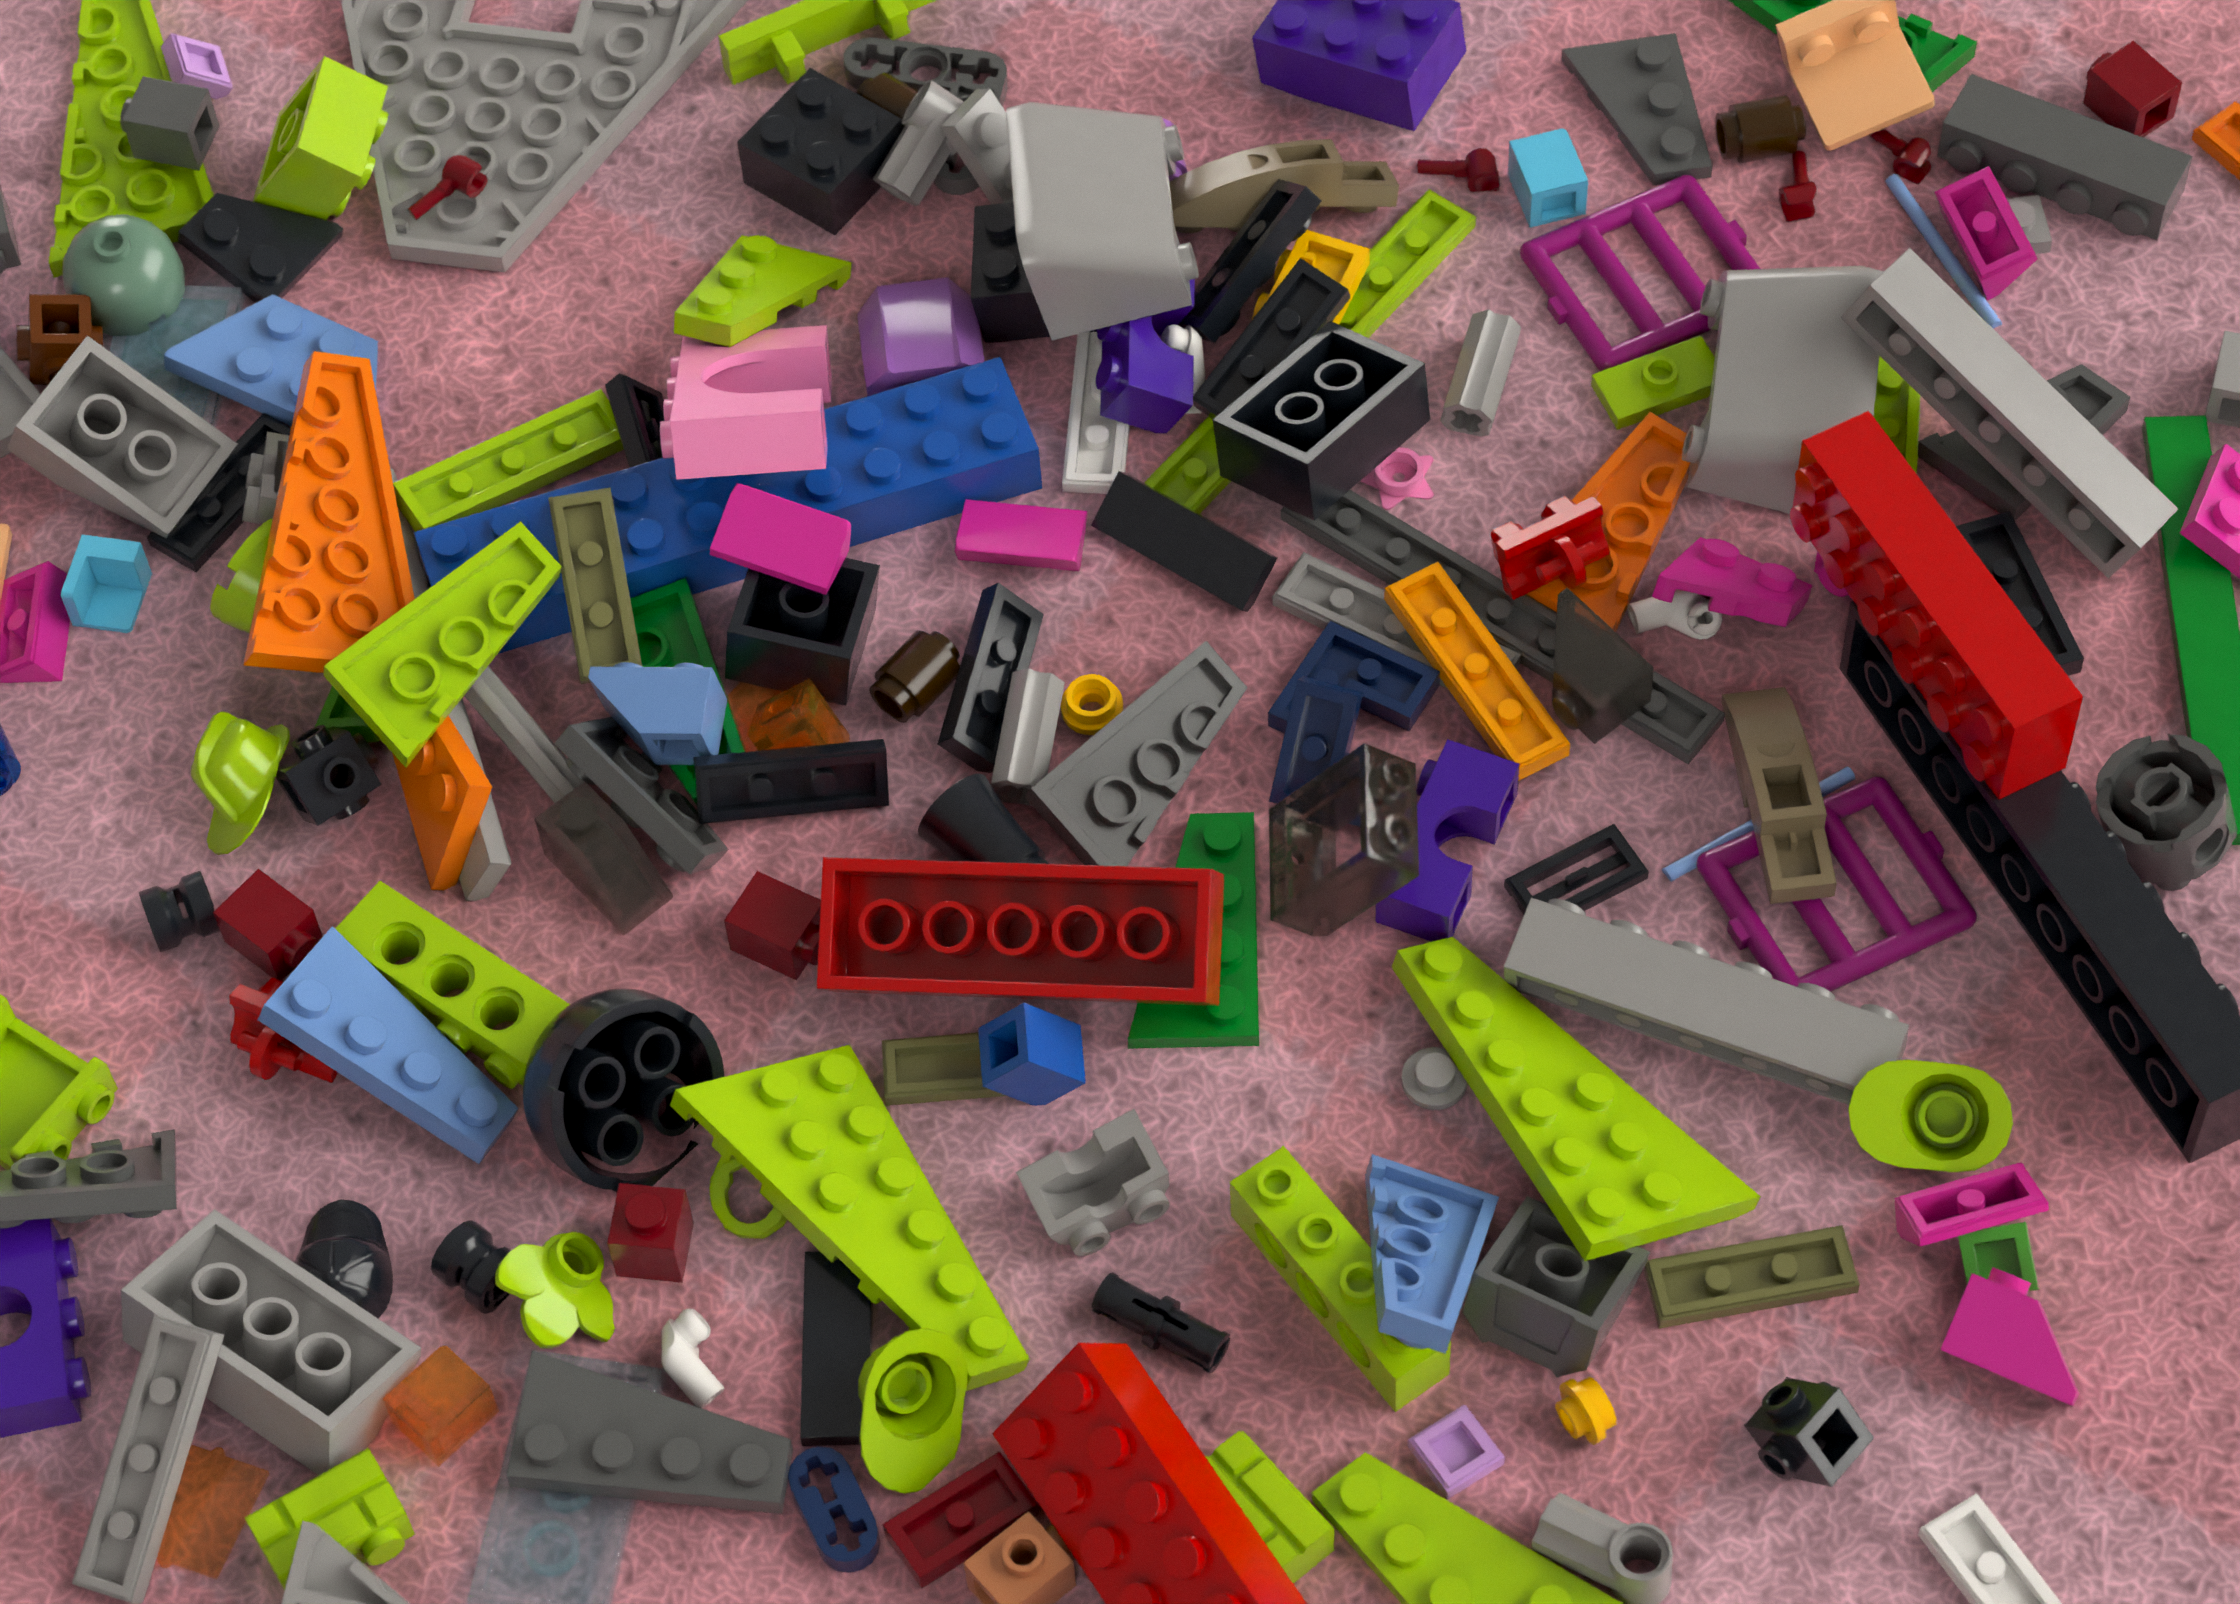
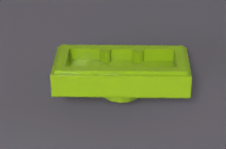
[1591,335,1715,430]

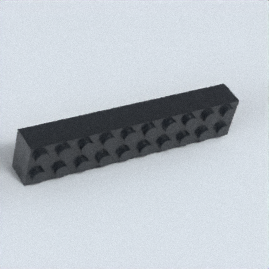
[1839,601,2240,1164]

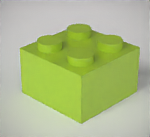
[252,56,388,220]

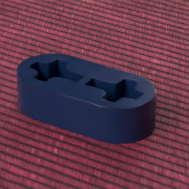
[788,1446,880,1573]

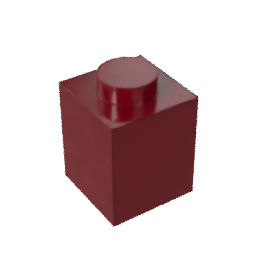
[2083,41,2182,138]
[213,869,323,981]
[724,871,821,981]
[607,1183,694,1283]

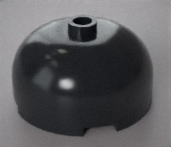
[523,989,725,1192]

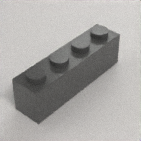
[1937,74,2192,240]

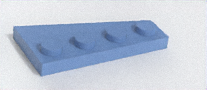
[258,926,519,1164]
[1365,1154,1499,1354]

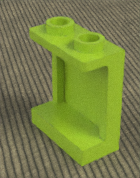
[0,994,118,1170]

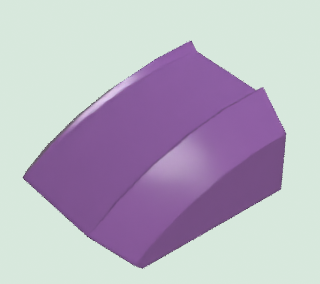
[857,277,984,396]

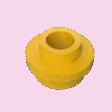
[1060,674,1124,735]
[1555,1377,1617,1445]

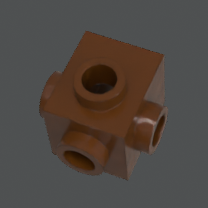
[16,294,103,385]

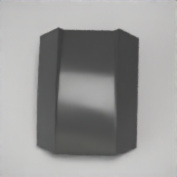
[1463,1196,1651,1378]

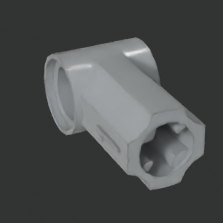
[873,79,964,206]
[1532,1492,1673,1604]

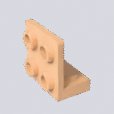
[1776,0,1935,151]

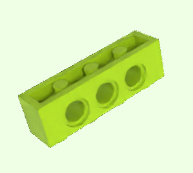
[335,881,570,1089]
[1230,1146,1451,1412]

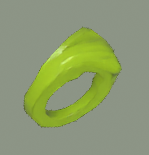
[709,1156,787,1239]

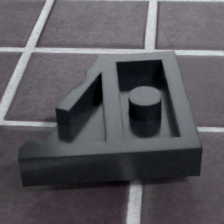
[177,193,344,303]

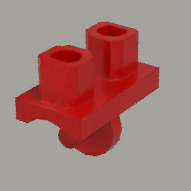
[1490,496,1610,600]
[229,977,338,1083]

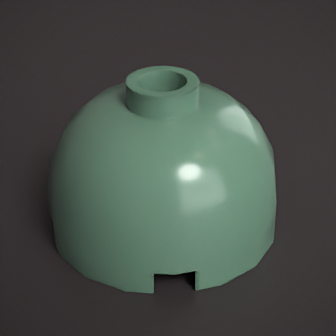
[63,214,185,336]

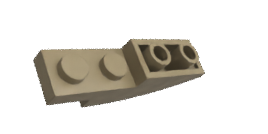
[1169,139,1399,233]
[1721,687,1837,904]

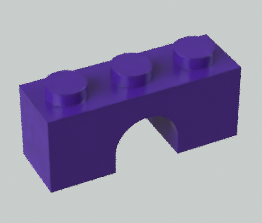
[1095,279,1195,434]
[1368,739,1519,942]
[0,1218,91,1438]

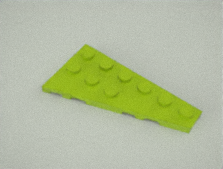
[48,0,214,278]
[1391,937,1761,1261]
[670,1044,1030,1391]
[1312,1452,1623,1604]

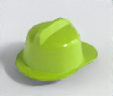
[191,711,290,855]
[1848,1059,2013,1172]
[858,1328,968,1494]

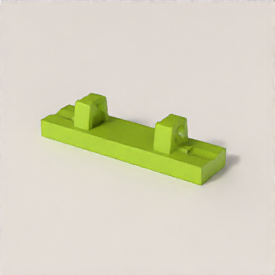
[718,0,936,85]

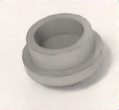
[1402,1047,1468,1110]

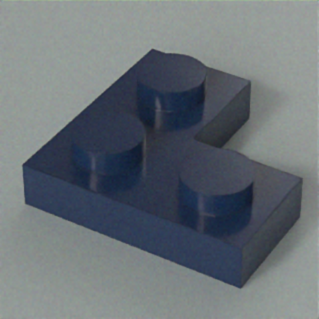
[1268,621,1440,734]
[1269,676,1410,835]

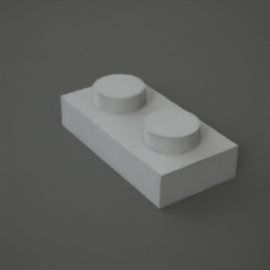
[940,89,1013,204]

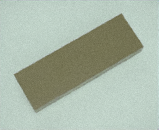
[548,488,642,684]
[1643,1225,1860,1329]

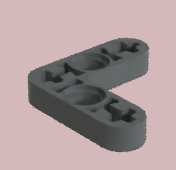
[843,37,1008,195]

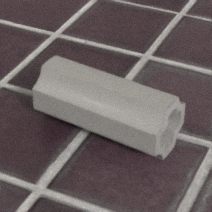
[1440,309,1521,437]
[991,669,1065,806]

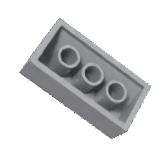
[121,1209,421,1475]

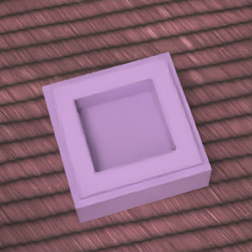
[161,33,233,99]
[1408,1404,1505,1500]

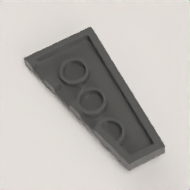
[1024,641,1248,866]
[0,1129,177,1228]
[506,1350,793,1514]

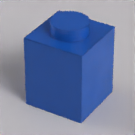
[978,1003,1086,1106]

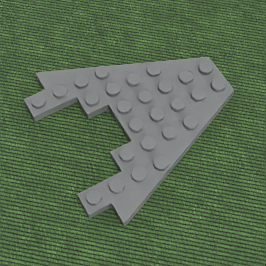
[341,0,748,272]

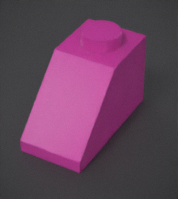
[1940,1267,2079,1406]

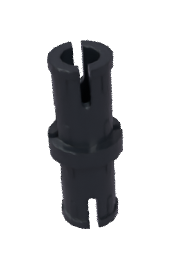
[1092,1272,1231,1374]

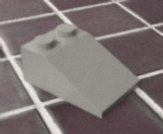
[7,336,238,538]

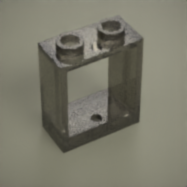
[1269,743,1419,936]

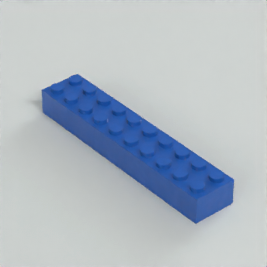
[414,357,1042,654]

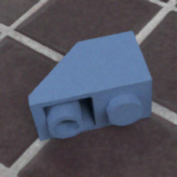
[588,662,727,765]

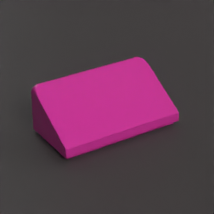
[1934,166,2038,300]
[710,483,851,595]
[954,499,1087,571]
[0,561,70,683]
[1894,1162,2049,1247]

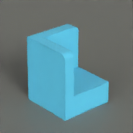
[1508,129,1588,228]
[61,534,152,633]

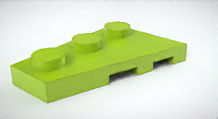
[674,235,852,347]

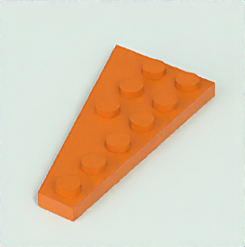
[243,351,415,673]

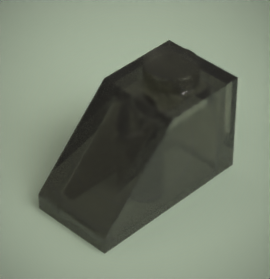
[1552,588,1654,744]
[535,781,673,935]

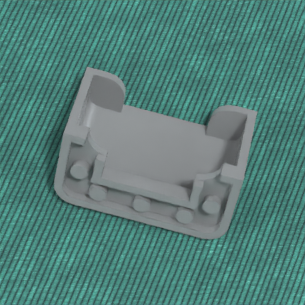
[1006,102,1199,340]
[1682,266,1884,514]

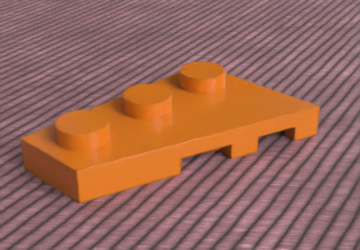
[392,715,492,891]

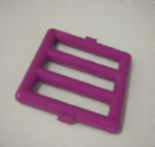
[1520,175,1761,371]
[1696,776,1977,992]

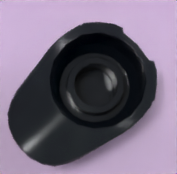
[294,1199,393,1319]

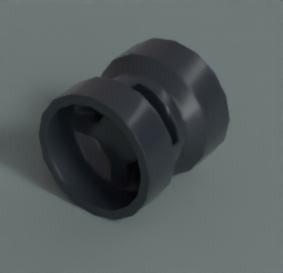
[139,871,220,952]
[431,1220,511,1314]

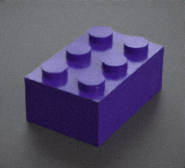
[1252,0,1466,131]

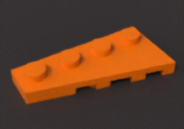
[1526,412,1690,644]

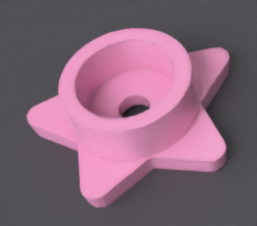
[1360,447,1434,510]

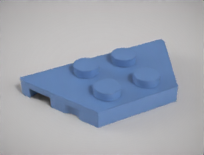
[164,294,378,426]

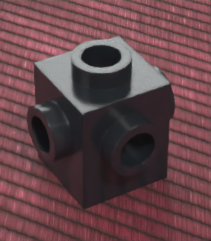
[276,725,382,826]
[1744,1377,1874,1487]

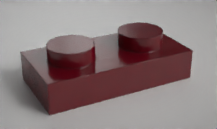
[883,1451,1039,1588]

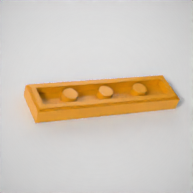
[1384,562,1570,781]

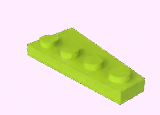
[323,521,562,768]

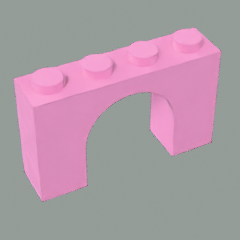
[660,325,832,480]

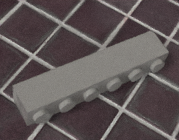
[1840,248,2178,578]
[1504,897,1909,1105]

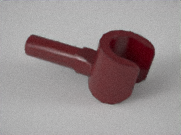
[1868,129,1932,184]
[1417,148,1500,192]
[1779,151,1817,222]
[407,155,488,220]

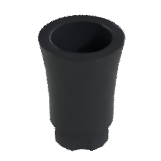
[918,774,1050,864]

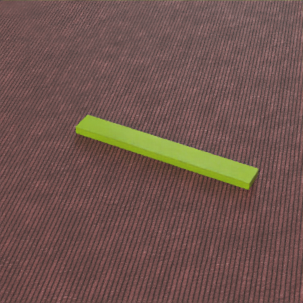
[1144,189,1476,514]

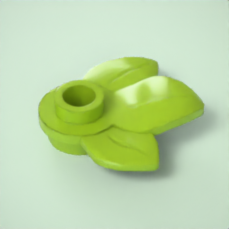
[495,1232,615,1349]

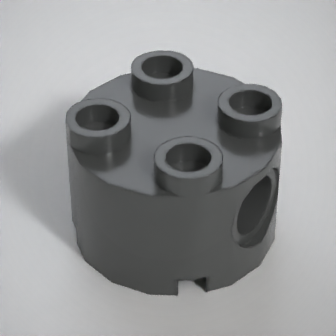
[2096,734,2238,891]

